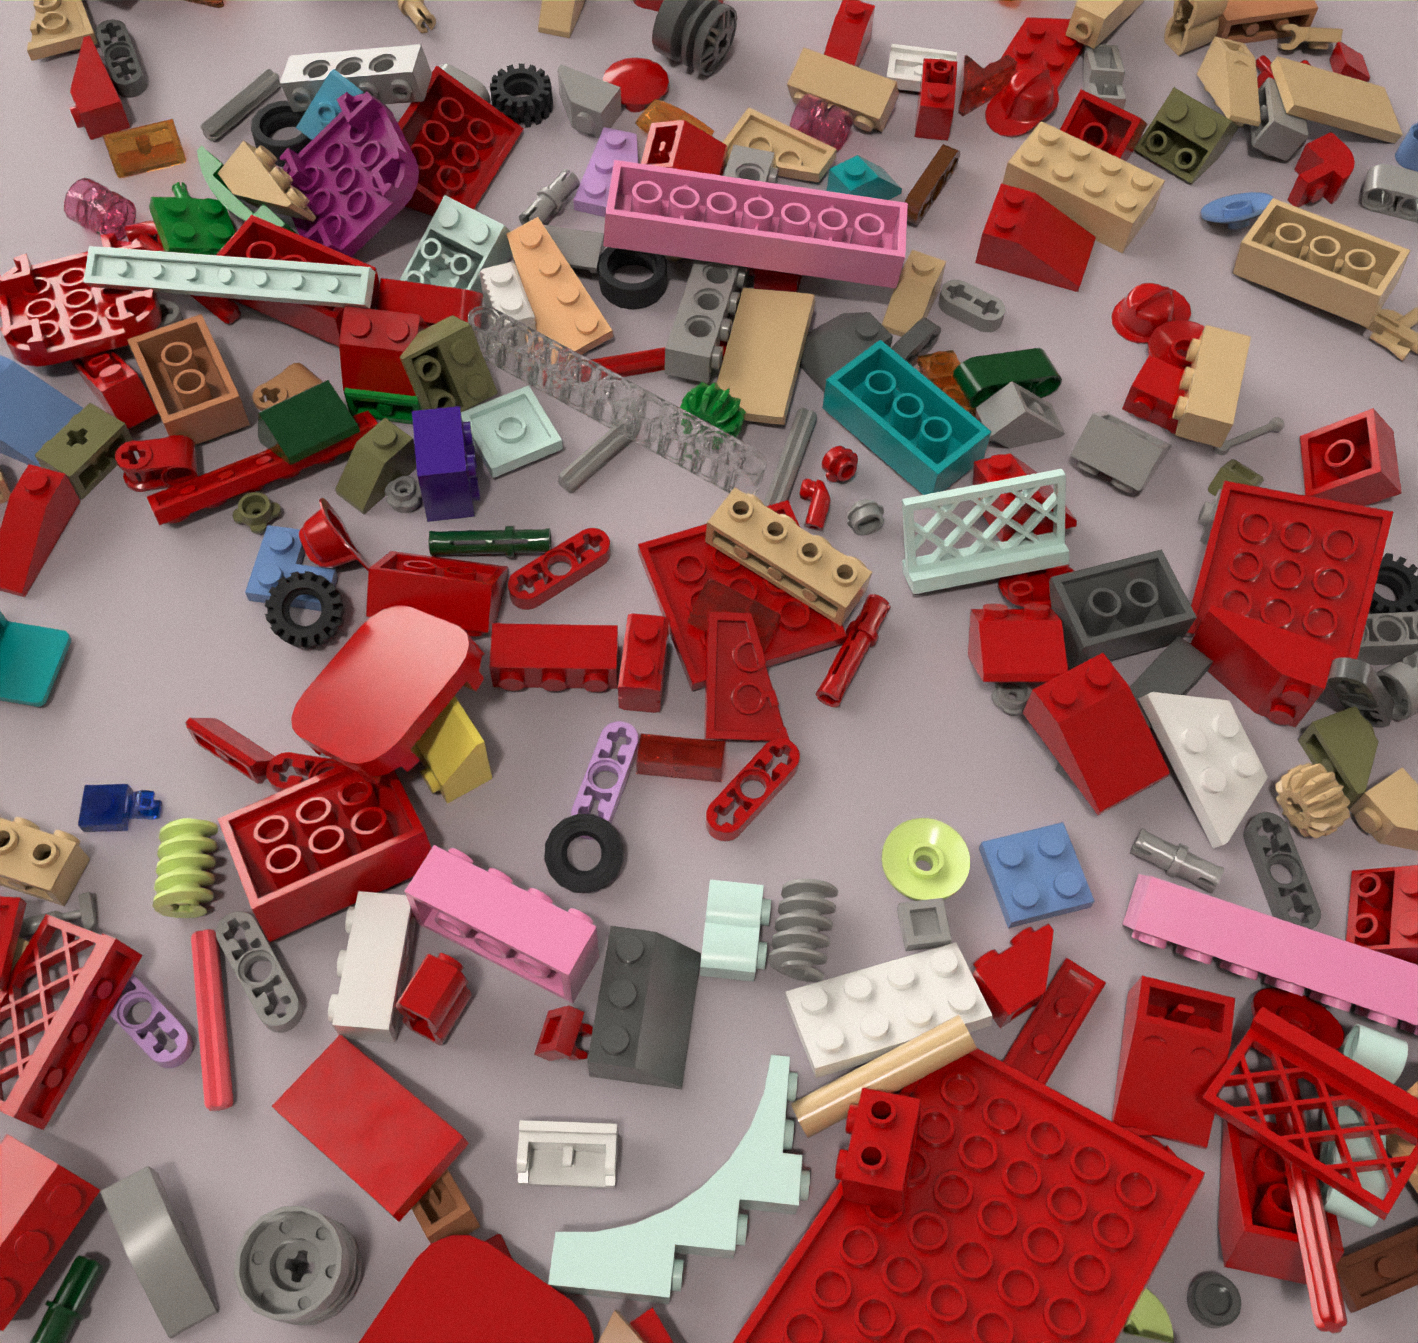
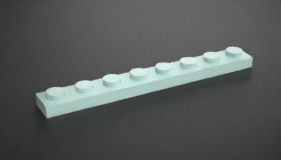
[84,246,375,309]

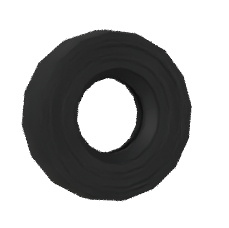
[544,814,624,893]

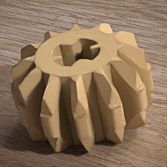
[1275,763,1350,839]

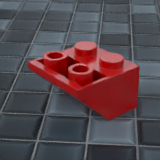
[641,120,728,176]
[1346,865,1418,965]

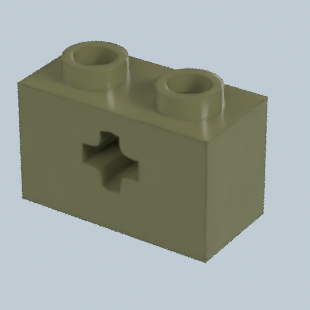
[35,403,133,500]

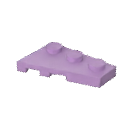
[573,127,638,217]

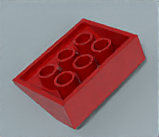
[398,65,524,216]
[218,764,432,942]

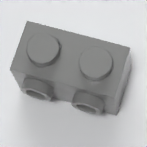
[1250,77,1308,161]

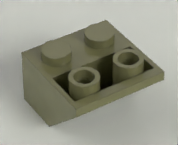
[1134,87,1239,184]
[400,315,498,412]

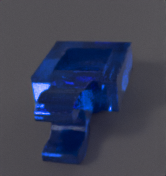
[78,784,162,832]

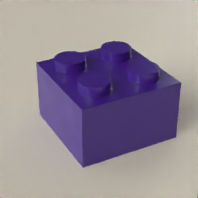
[412,406,480,522]

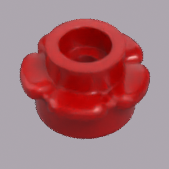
[821,446,858,482]

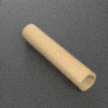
[791,1015,977,1138]

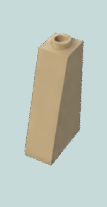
[1065,0,1144,49]

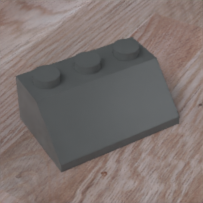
[1049,549,1197,669]
[587,926,701,1090]

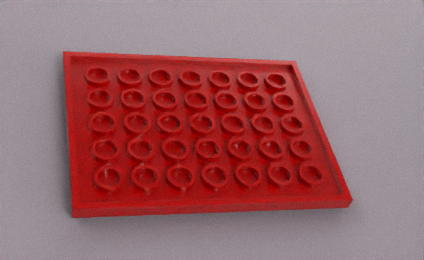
[732,1048,1205,1343]

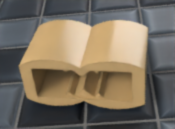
[1164,0,1228,56]

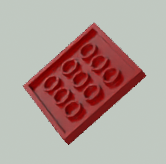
[1185,481,1394,665]
[638,500,847,691]

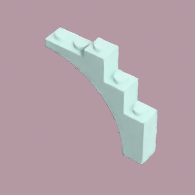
[548,1055,810,1304]

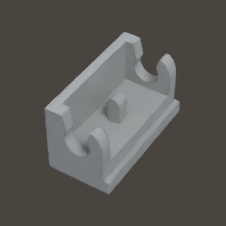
[544,225,606,279]

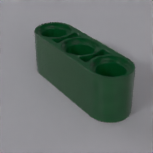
[953,348,1062,408]

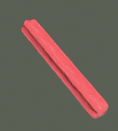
[191,929,233,1111]

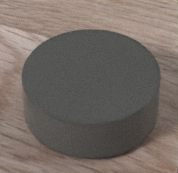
[1187,1274,1241,1328]

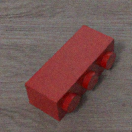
[489,623,619,692]

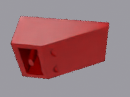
[1112,975,1235,1149]

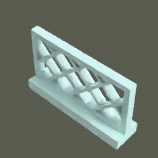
[902,469,1069,595]

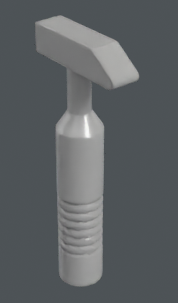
[19,892,97,938]

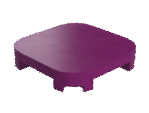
[280,91,419,257]

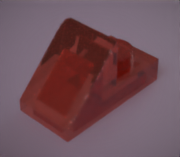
[958,55,1017,117]

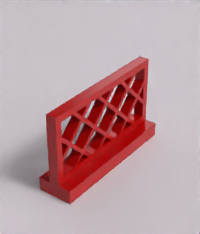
[0,914,143,1131]
[1200,1007,1418,1220]

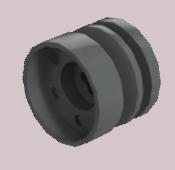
[652,0,738,76]

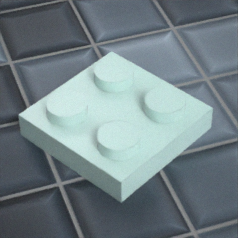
[461,385,563,478]

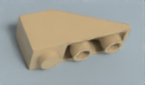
[1197,36,1261,127]
[218,140,316,222]

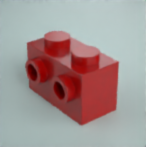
[835,1088,921,1212]

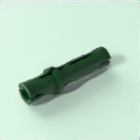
[428,526,552,558]

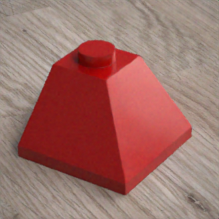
[1060,89,1148,161]

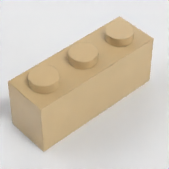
[787,47,899,132]
[1172,325,1251,448]

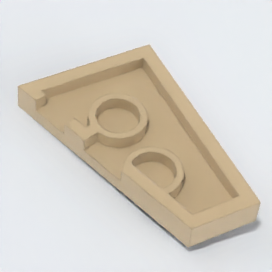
[723,107,837,183]

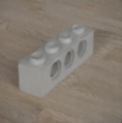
[280,44,432,112]

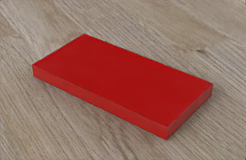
[272,1034,469,1222]

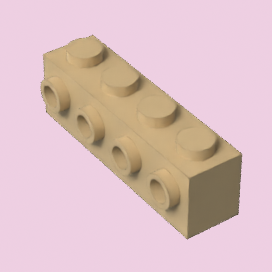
[705,487,872,626]
[0,815,90,907]

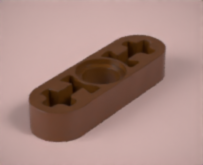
[904,144,960,225]

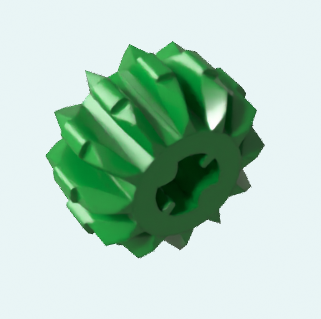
[678,382,746,448]

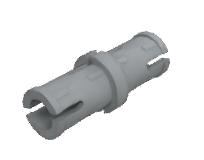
[519,169,580,225]
[1130,828,1224,893]

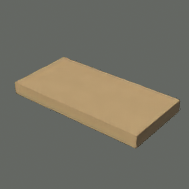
[1270,56,1403,143]
[717,288,816,425]

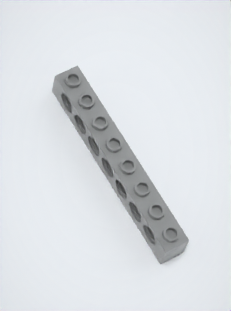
[665,145,779,383]

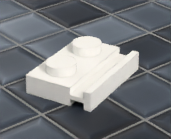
[886,44,957,92]

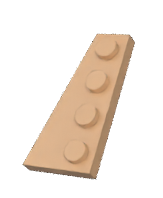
[506,217,613,372]

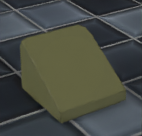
[1208,459,1264,496]

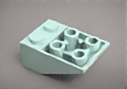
[400,195,512,293]

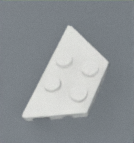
[1138,692,1268,848]

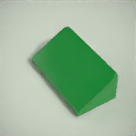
[344,388,422,424]

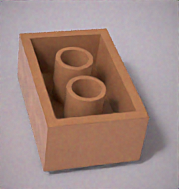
[127,314,250,445]

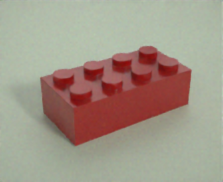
[216,215,380,347]

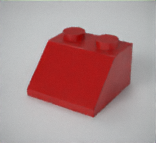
[339,306,429,396]
[1300,408,1402,506]
[973,453,1077,542]
[968,603,1068,682]

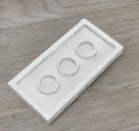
[785,942,992,1078]

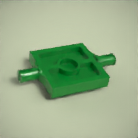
[149,182,236,255]

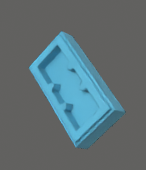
[296,69,364,140]

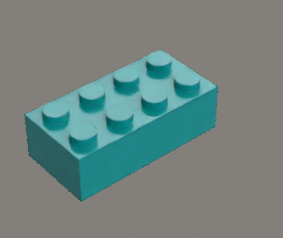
[822,340,992,495]

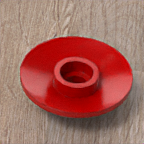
[1148,320,1205,370]
[1251,988,1344,1051]

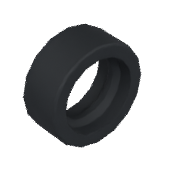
[251,101,312,167]
[598,247,667,310]

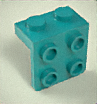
[0,611,72,707]

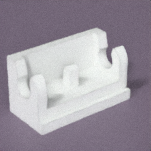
[516,1120,618,1188]

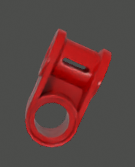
[115,435,198,492]

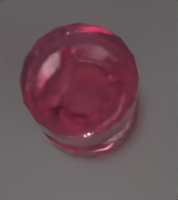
[790,93,853,154]
[64,178,136,241]

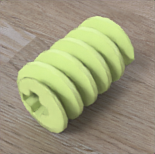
[152,818,218,918]

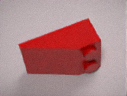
[975,183,1096,292]
[1189,605,1336,728]
[1023,653,1170,815]
[1218,1118,1344,1285]

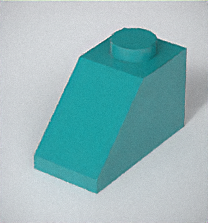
[827,155,902,200]

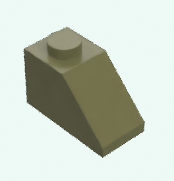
[335,418,417,515]
[1298,706,1379,810]

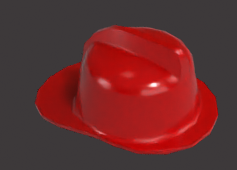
[985,67,1059,137]
[1111,283,1191,343]
[299,498,370,572]

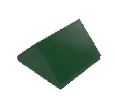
[258,380,360,465]

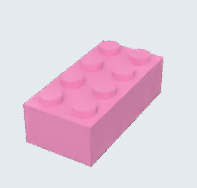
[405,845,599,1003]

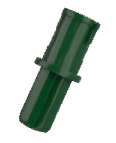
[30,1255,103,1343]

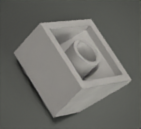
[1070,411,1172,493]

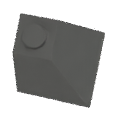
[800,312,893,392]

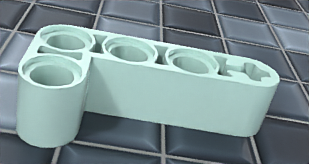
[1318,1024,1408,1228]

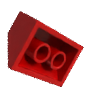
[366,551,509,636]
[0,1134,100,1331]

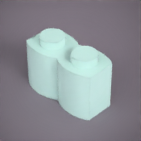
[700,880,771,982]

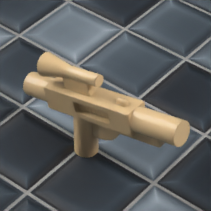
[1361,307,1418,362]

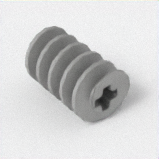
[768,879,838,982]

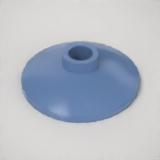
[1201,192,1274,229]

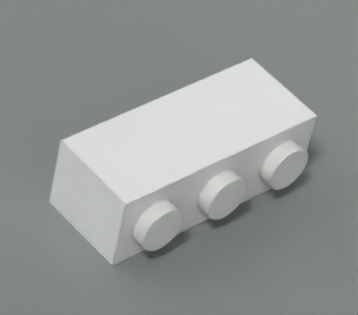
[328,891,416,1043]

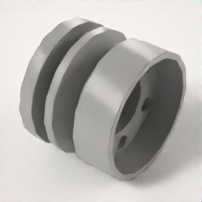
[234,1206,362,1325]

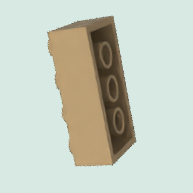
[1002,121,1165,253]
[1233,198,1411,328]

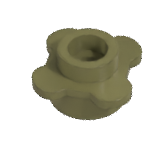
[232,492,281,534]

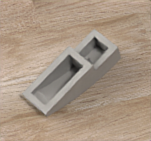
[1083,44,1126,110]
[100,1166,219,1338]

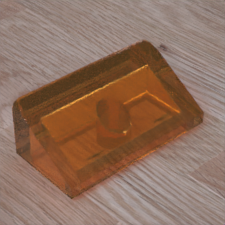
[103,119,186,178]

